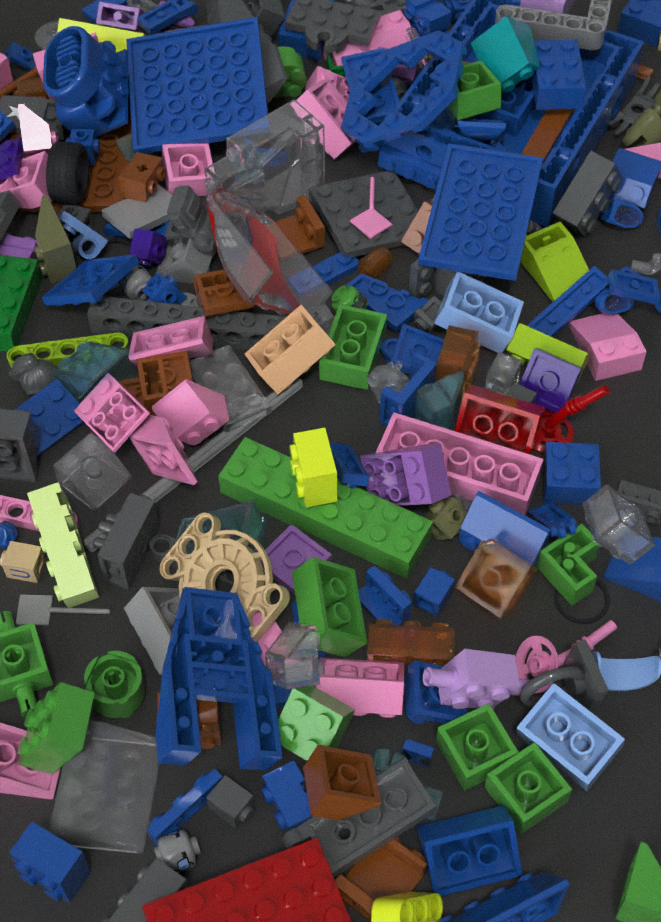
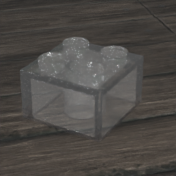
[582,484,655,565]

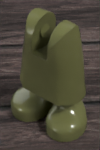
[622,91,661,147]

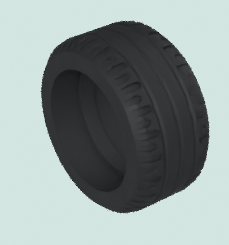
[46,141,89,205]

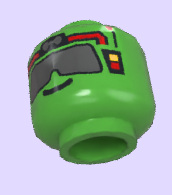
[332,286,368,312]

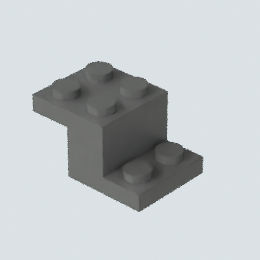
[409,259,486,299]

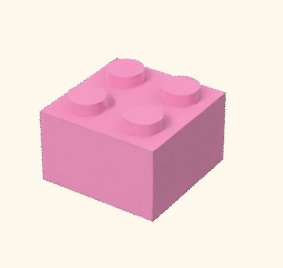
[162,143,216,196]

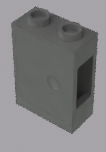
[93,493,160,590]

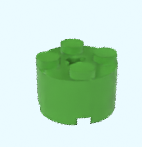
[273,46,306,98]
[84,651,146,719]

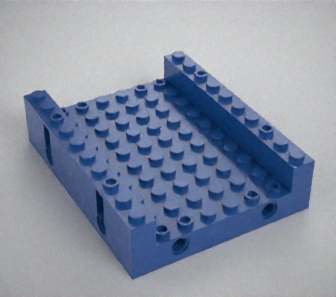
[382,0,644,227]

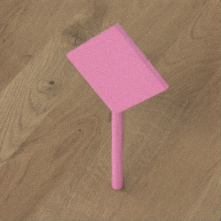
[350,177,392,239]

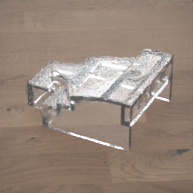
[204,99,325,215]

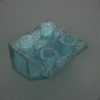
[415,371,465,431]

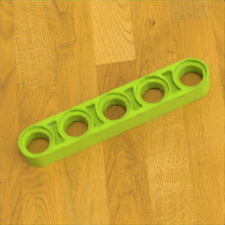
[7,333,130,368]

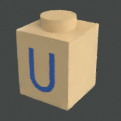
[0,541,46,583]

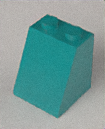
[471,16,540,93]

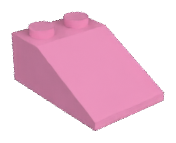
[0,151,52,209]
[568,313,646,381]
[129,415,197,485]
[0,723,60,800]

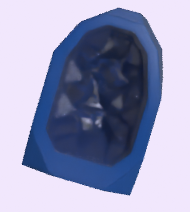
[601,197,643,228]
[595,287,634,315]

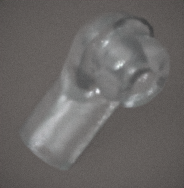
[631,253,661,275]

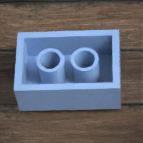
[434,271,524,354]
[517,683,625,792]

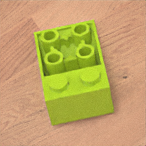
[521,222,589,302]

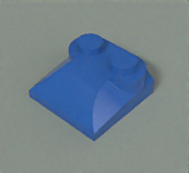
[458,118,507,145]
[404,660,467,725]

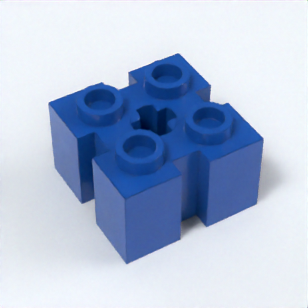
[404,0,452,39]

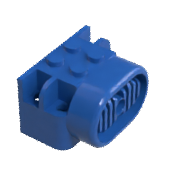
[43,26,129,137]

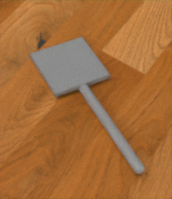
[15,594,111,626]

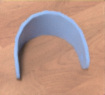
[592,651,661,691]

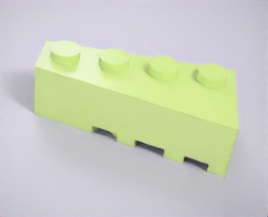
[27,482,100,608]

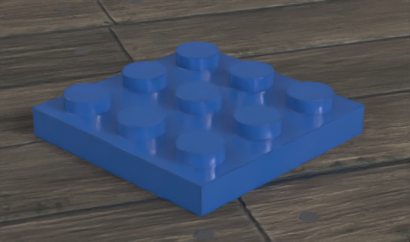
[41,254,139,307]

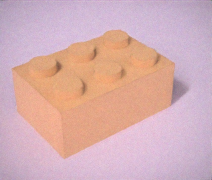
[245,305,336,394]

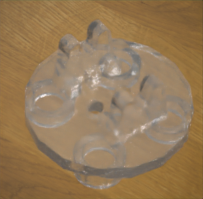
[366,361,410,404]

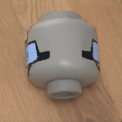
[119,265,152,301]
[154,829,201,873]

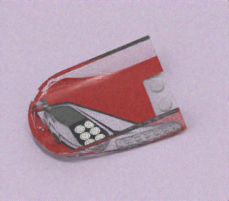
[206,189,333,317]

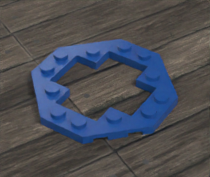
[341,30,467,149]

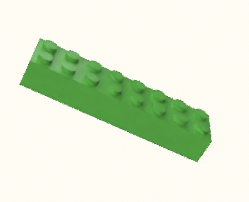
[218,437,433,579]

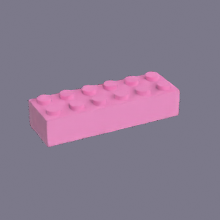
[376,412,543,515]

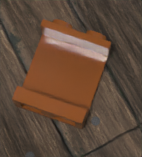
[335,837,427,922]

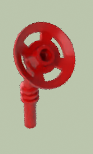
[533,385,610,454]

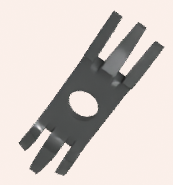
[608,78,661,136]

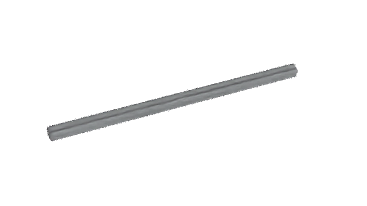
[83,377,303,552]

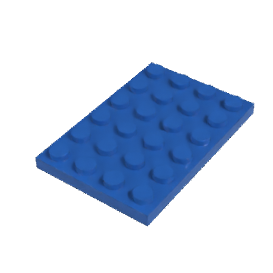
[418,143,543,281]

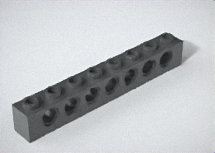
[87,296,286,350]

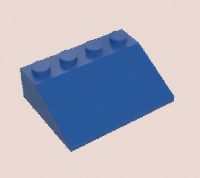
[438,872,570,922]

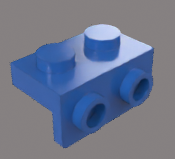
[358,565,412,633]

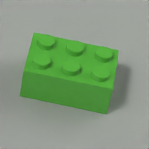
[319,304,387,390]
[292,557,367,657]
[18,682,95,774]

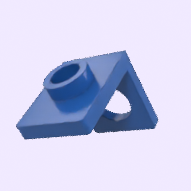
[4,42,36,71]

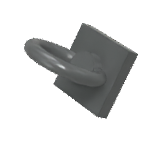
[520,640,609,714]

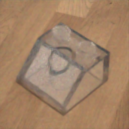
[53,433,132,511]

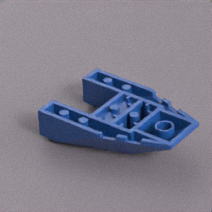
[156,587,283,770]

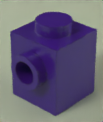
[129,228,167,267]

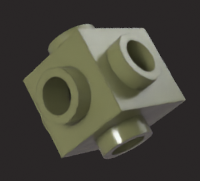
[424,497,467,540]

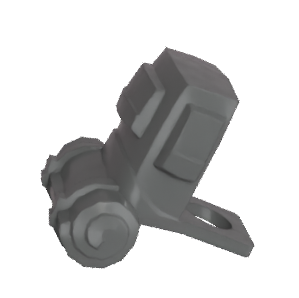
[165,185,225,253]

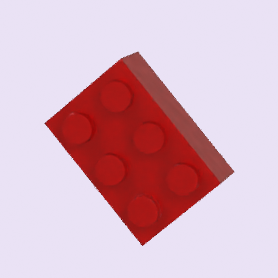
[454,385,546,455]

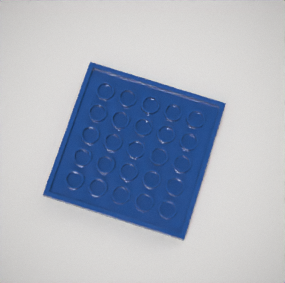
[126,17,270,154]

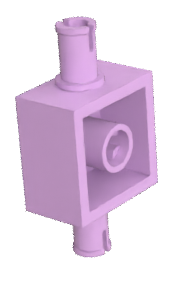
[423,649,530,709]

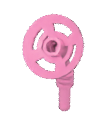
[515,620,617,693]

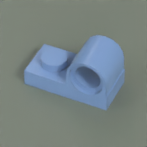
[59,211,108,259]

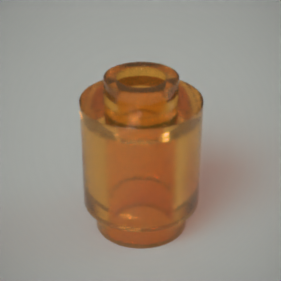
[358,246,393,279]

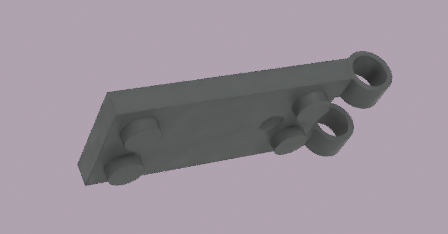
[282,758,438,877]

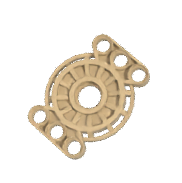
[160,512,290,642]

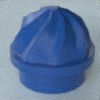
[0,521,18,548]

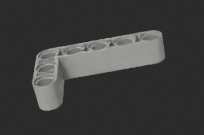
[495,0,612,50]

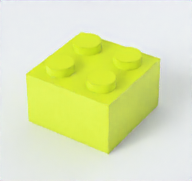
[289,428,337,508]

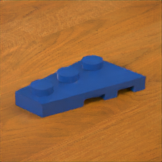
[345,273,429,333]

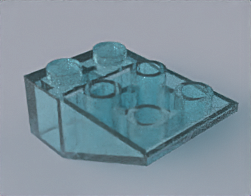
[52,342,130,399]

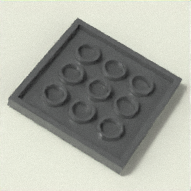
[308,171,418,258]

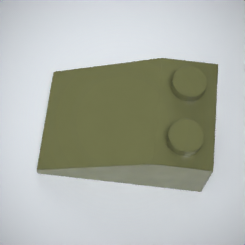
[34,194,76,284]

